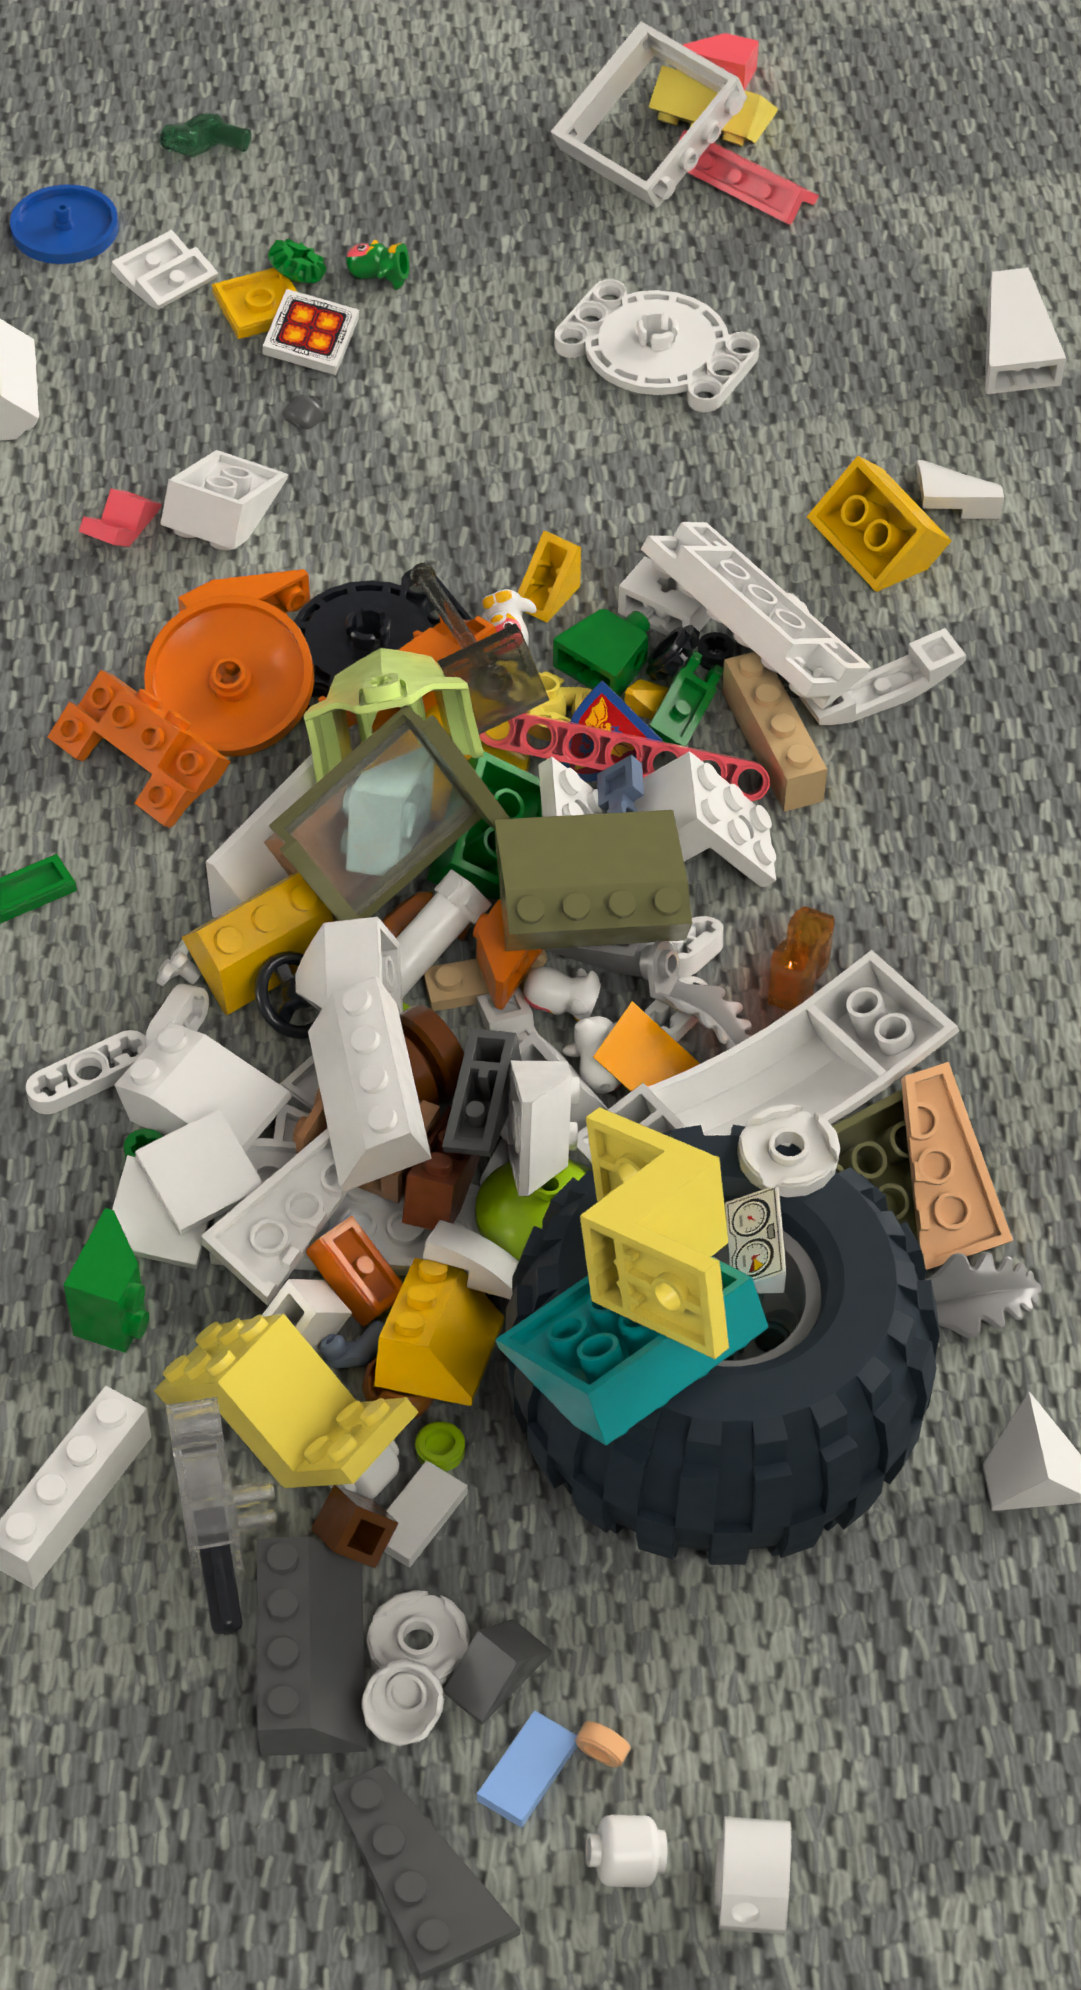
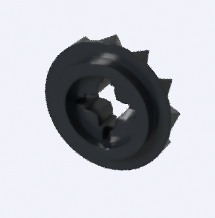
[646,625,700,681]

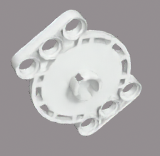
[554,279,760,412]

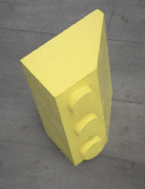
[648,65,778,147]

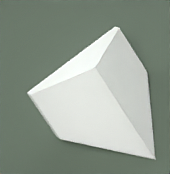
[983,1391,1081,1511]

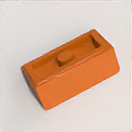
[306,1215,403,1327]

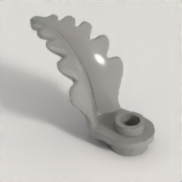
[640,941,752,1051]
[925,1252,1041,1338]

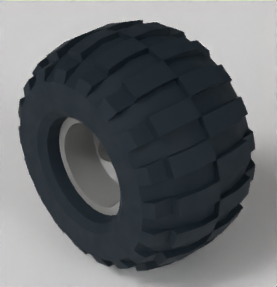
[506,1125,940,1565]

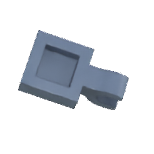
[597,755,644,813]

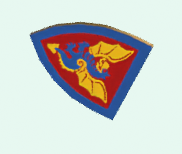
[562,680,663,782]

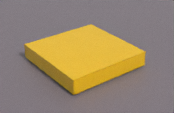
[212,267,297,339]

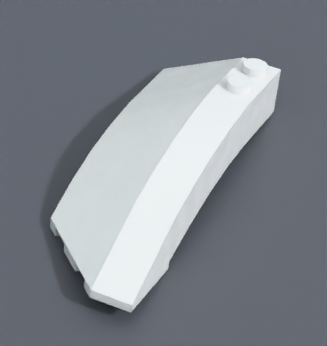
[577,950,959,1165]

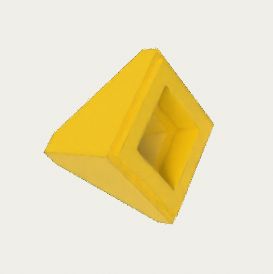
[625,679,668,719]

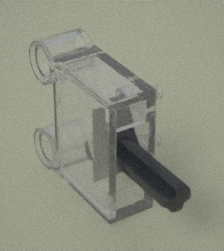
[166,1396,278,1636]

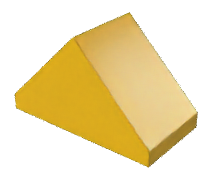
[517,530,581,623]

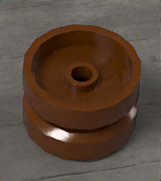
[399,1004,465,1106]

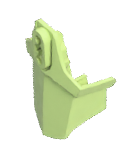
[304,648,484,783]

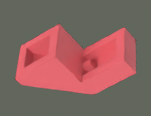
[79,488,162,547]

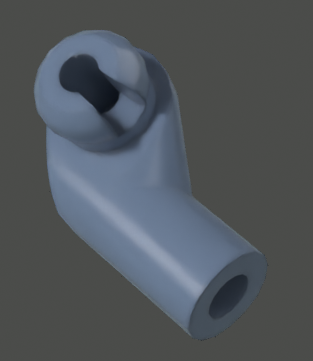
[320,1320,384,1369]

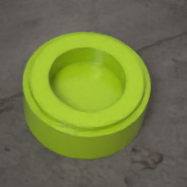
[415,1421,465,1472]

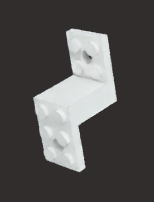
[538,751,776,887]

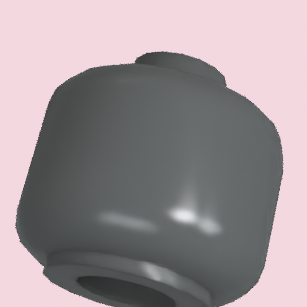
[283,394,326,429]

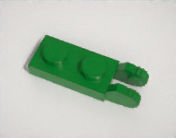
[648,650,724,746]

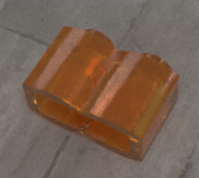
[767,906,835,1011]

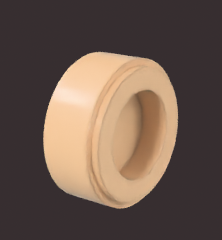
[575,1721,631,1767]

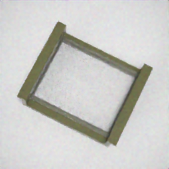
[269,705,510,921]

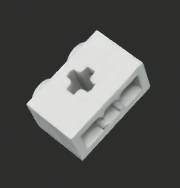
[618,556,710,635]

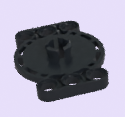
[294,568,472,717]

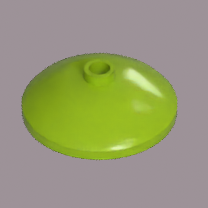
[475,1159,593,1261]

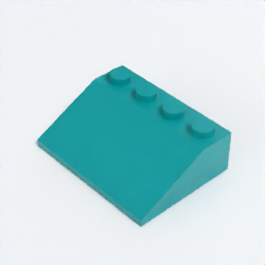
[495,1256,769,1445]

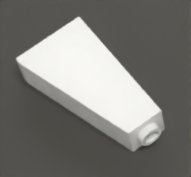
[985,267,1066,394]

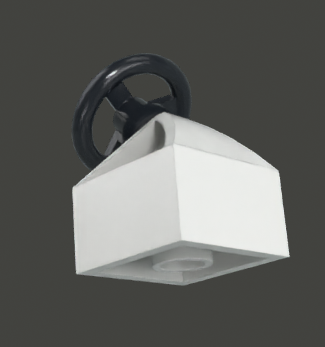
[254,917,403,1039]

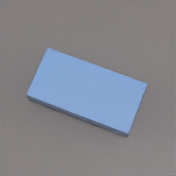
[477,1710,577,1828]

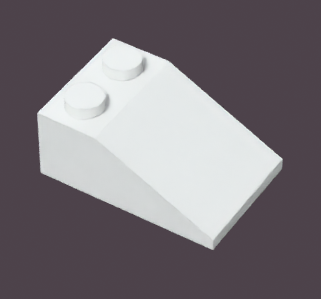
[160,450,288,551]
[114,1022,292,1152]
[507,1061,580,1196]

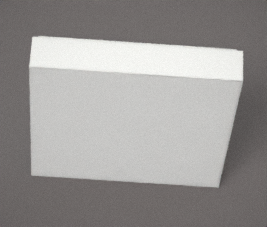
[135,1108,263,1236]
[112,1155,209,1269]

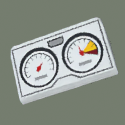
[725,1187,786,1293]

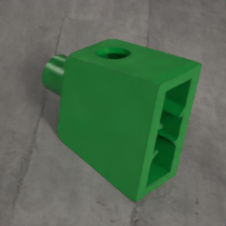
[553,609,650,697]

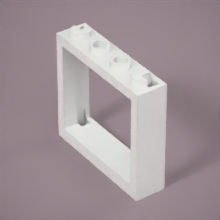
[551,21,747,208]

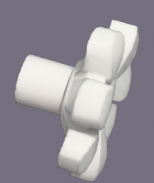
[156,939,201,987]

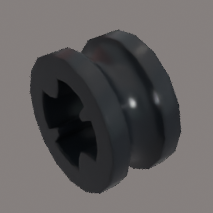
[697,632,734,670]

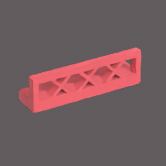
[678,129,819,224]

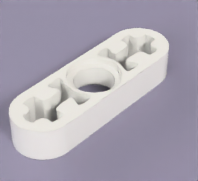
[26,1030,146,1114]

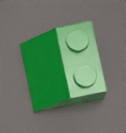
[63,1208,150,1353]

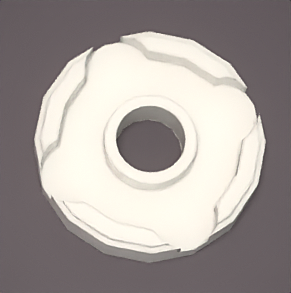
[737,1104,840,1198]
[367,1590,470,1685]

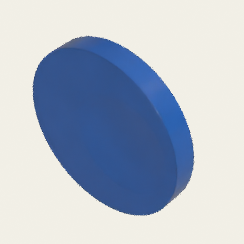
[10,185,119,264]

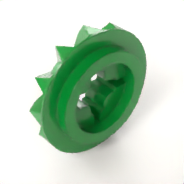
[268,239,327,283]

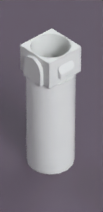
[396,869,492,998]

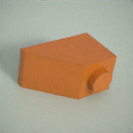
[473,899,543,1010]

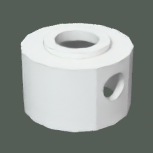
[714,1817,791,1934]

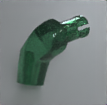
[160,113,252,157]

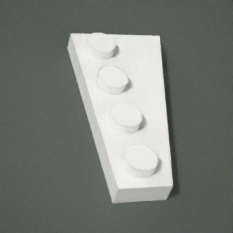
[201,1128,349,1306]

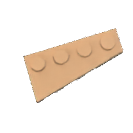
[901,1062,1013,1270]

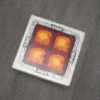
[262,289,359,375]

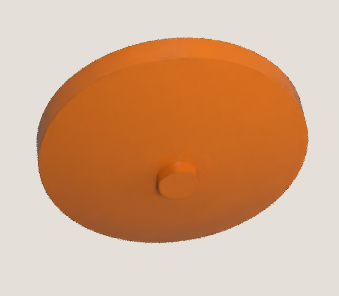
[144,596,314,757]

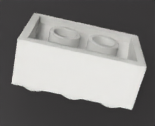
[0,319,39,441]

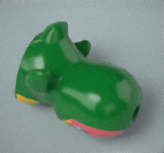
[346,240,409,290]

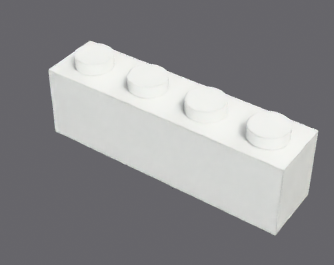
[0,1386,152,1590]

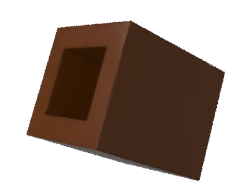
[311,1485,399,1568]

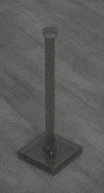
[410,562,550,735]

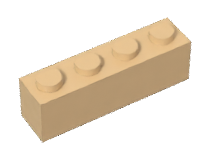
[722,652,827,812]

